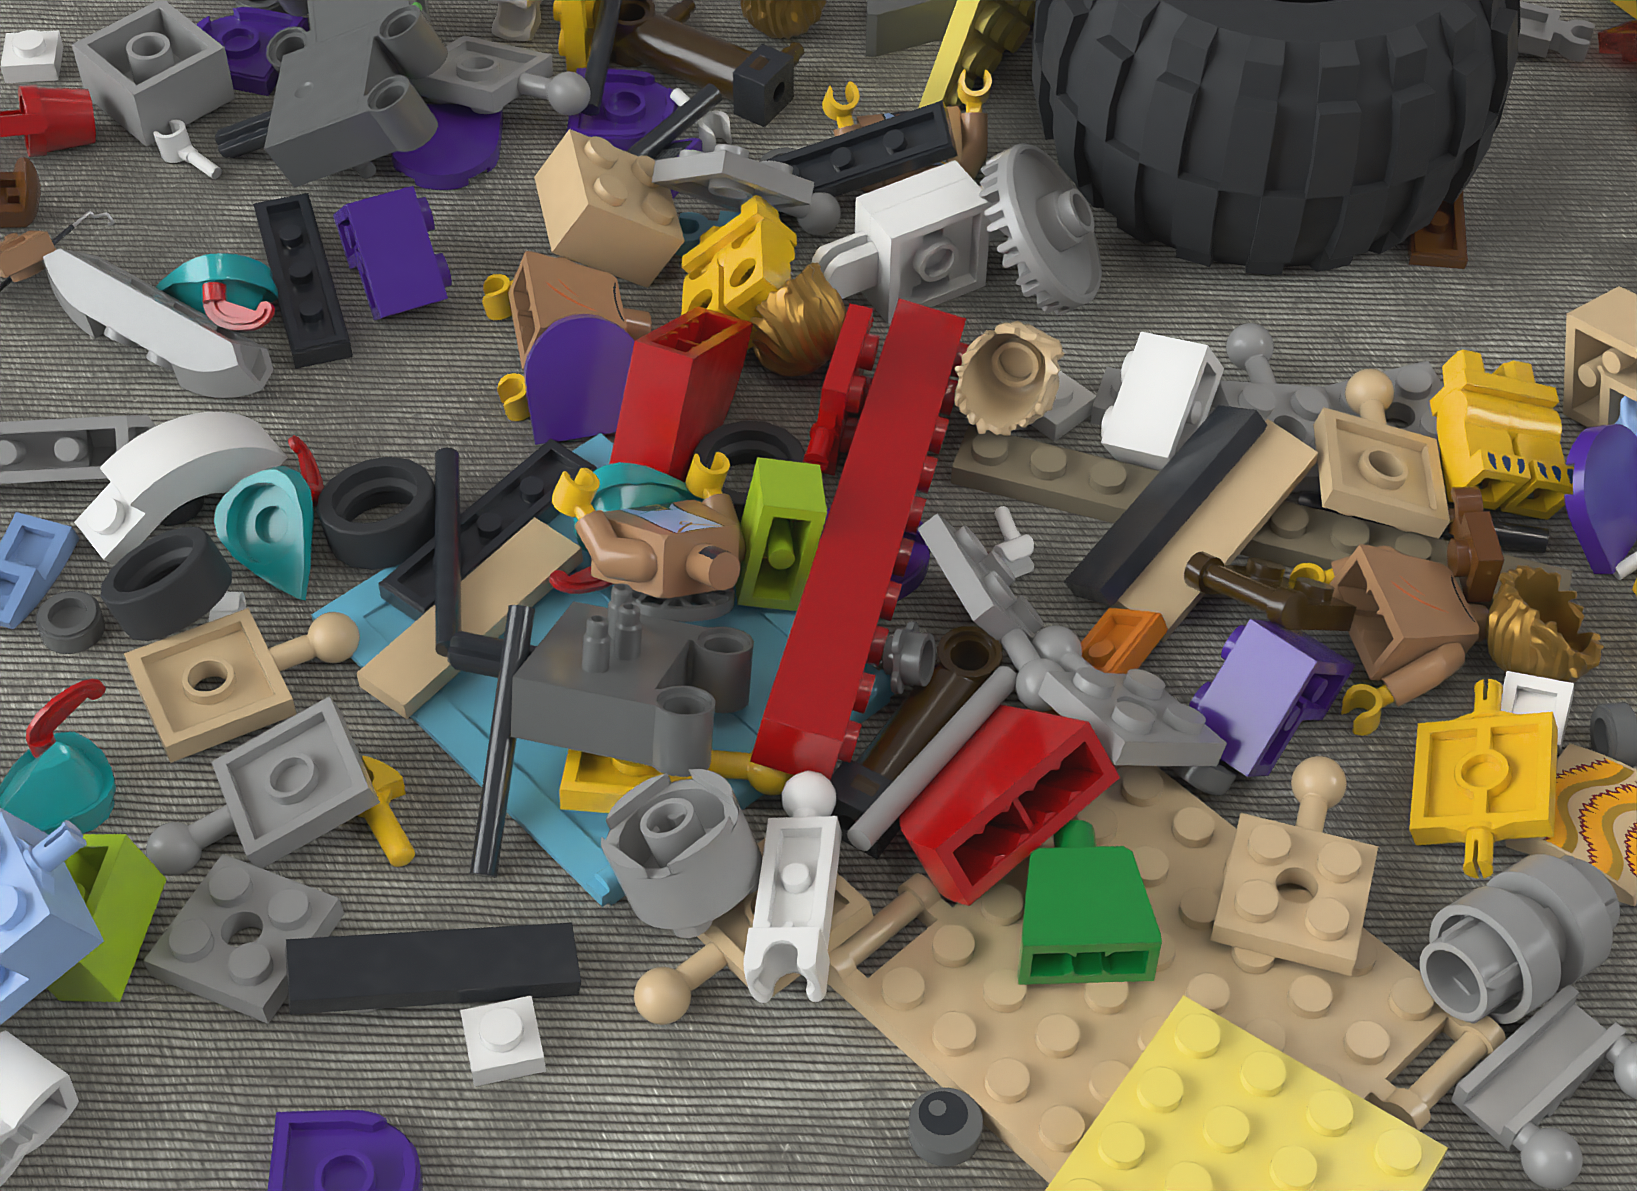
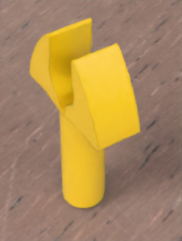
[357,756,415,867]

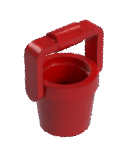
[0,85,96,157]

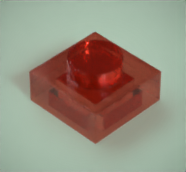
[1598,20,1637,62]

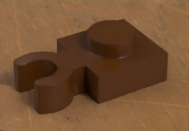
[1447,486,1504,603]

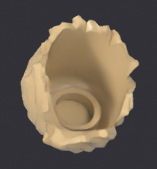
[954,320,1065,436]

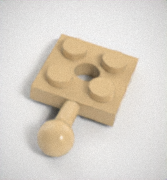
[1313,369,1450,539]
[124,608,360,763]
[1210,756,1378,976]
[634,837,874,1025]

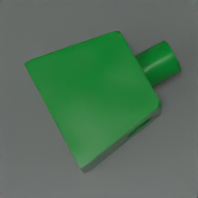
[1017,820,1162,985]

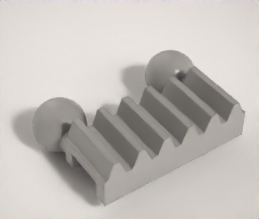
[1451,983,1637,1189]

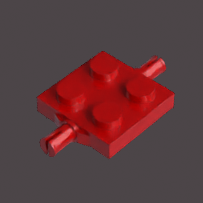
[803,303,880,476]

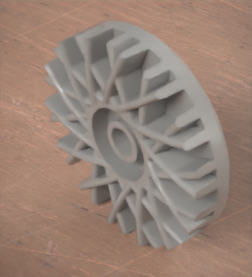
[979,143,1102,315]

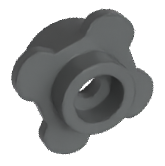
[883,621,936,694]

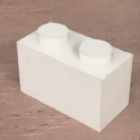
[1101,332,1224,471]

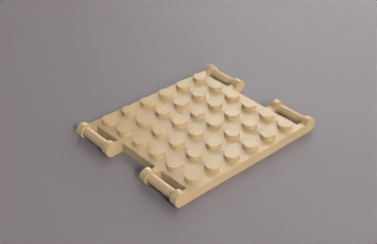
[827,763,1507,1184]

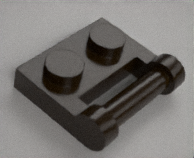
[1184,551,1357,631]

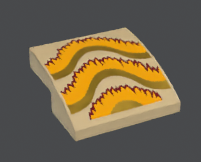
[1505,743,1637,907]

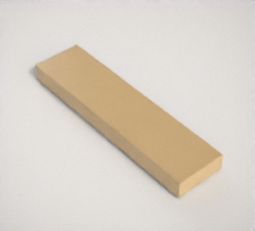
[1114,419,1318,642]
[357,517,583,719]

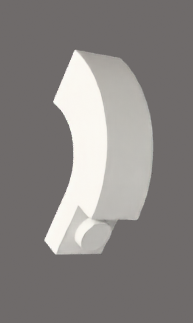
[74,412,288,565]

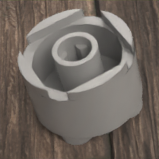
[601,769,762,938]

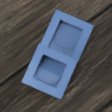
[0,512,80,629]

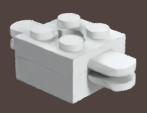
[811,160,1005,324]

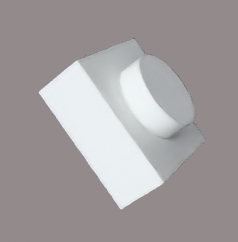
[0,30,63,83]
[1030,371,1096,442]
[1501,671,1574,753]
[460,996,546,1087]

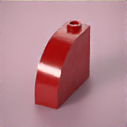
[609,306,753,483]
[899,705,1120,906]

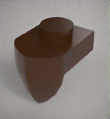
[0,157,41,228]

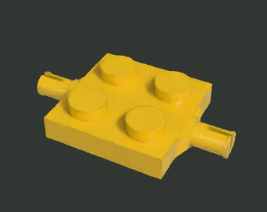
[1409,679,1558,879]

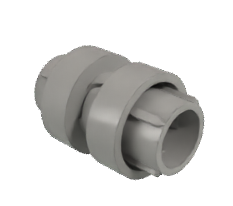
[1420,854,1620,1024]

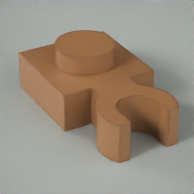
[0,230,56,282]

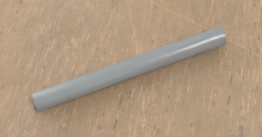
[847,666,1017,851]

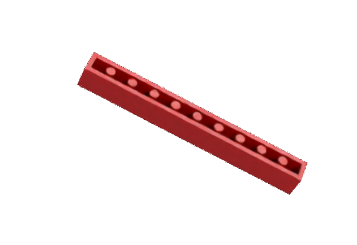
[750,298,970,781]

